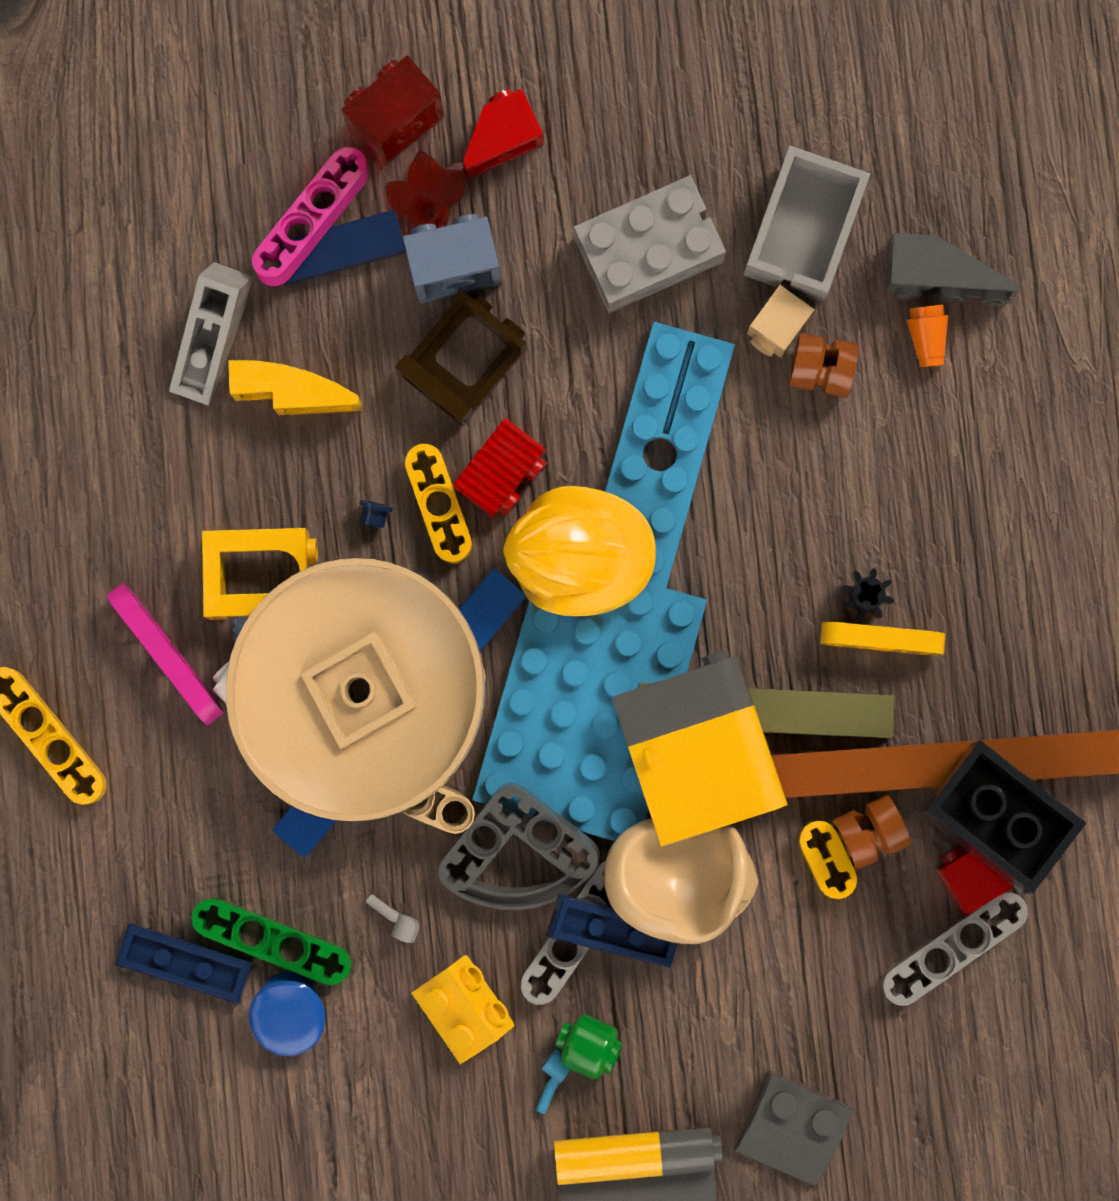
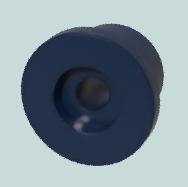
[359,500,393,528]

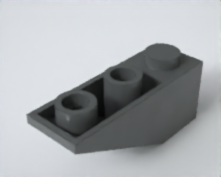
[886,233,1020,305]

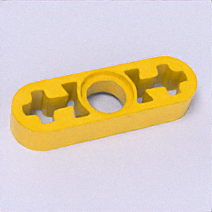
[405,444,472,564]
[820,622,946,656]

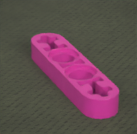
[252,147,369,286]
[106,582,225,726]

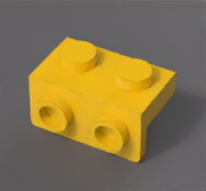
[411,955,514,1065]

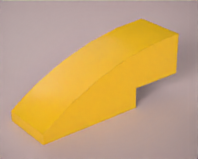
[228,360,362,415]

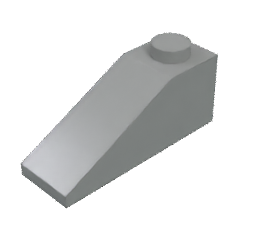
[169,262,254,405]

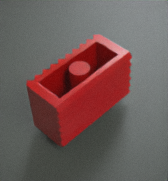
[453,418,547,520]

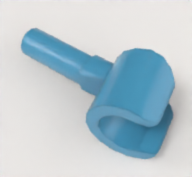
[536,1050,569,1114]

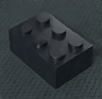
[918,740,1086,894]

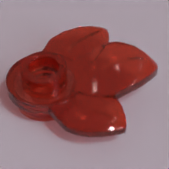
[387,151,467,228]

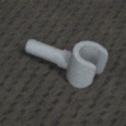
[366,894,419,943]

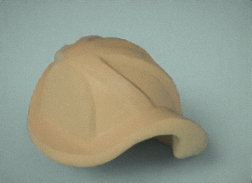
[604,818,758,944]

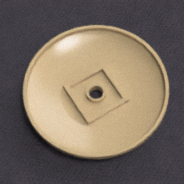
[226,558,485,821]

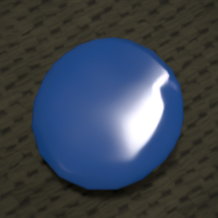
[249,972,325,1056]

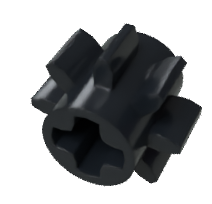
[840,568,894,622]

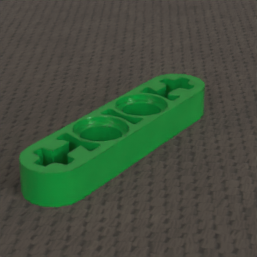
[191,898,352,985]

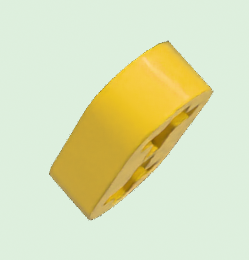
[798,821,857,899]

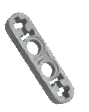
[521,860,607,1005]
[881,892,1028,1006]

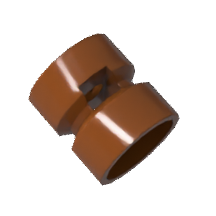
[789,332,859,398]
[832,795,912,871]

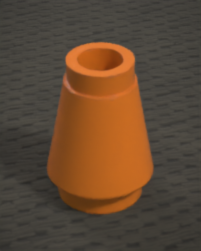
[906,305,949,367]

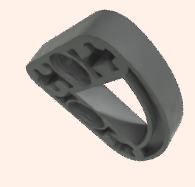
[438,783,599,910]

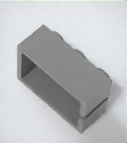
[743,145,870,303]
[574,175,726,314]

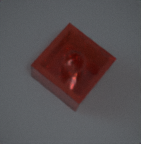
[341,55,445,170]

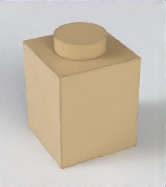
[747,285,815,358]

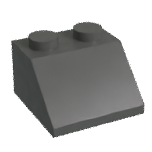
[735,1070,854,1186]

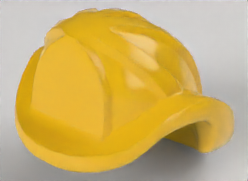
[503,486,656,616]

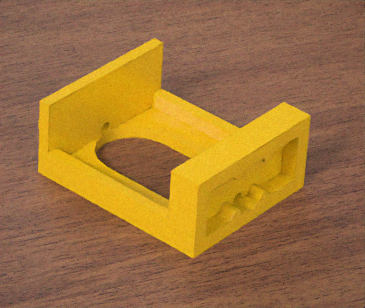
[202,528,318,620]

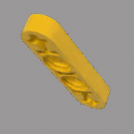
[0,667,107,805]

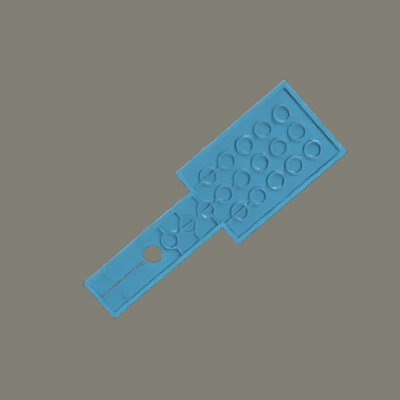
[472,322,735,841]

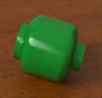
[555,1014,623,1080]

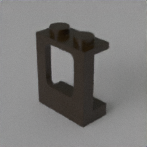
[395,289,527,427]

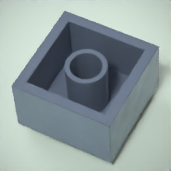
[403,214,502,304]

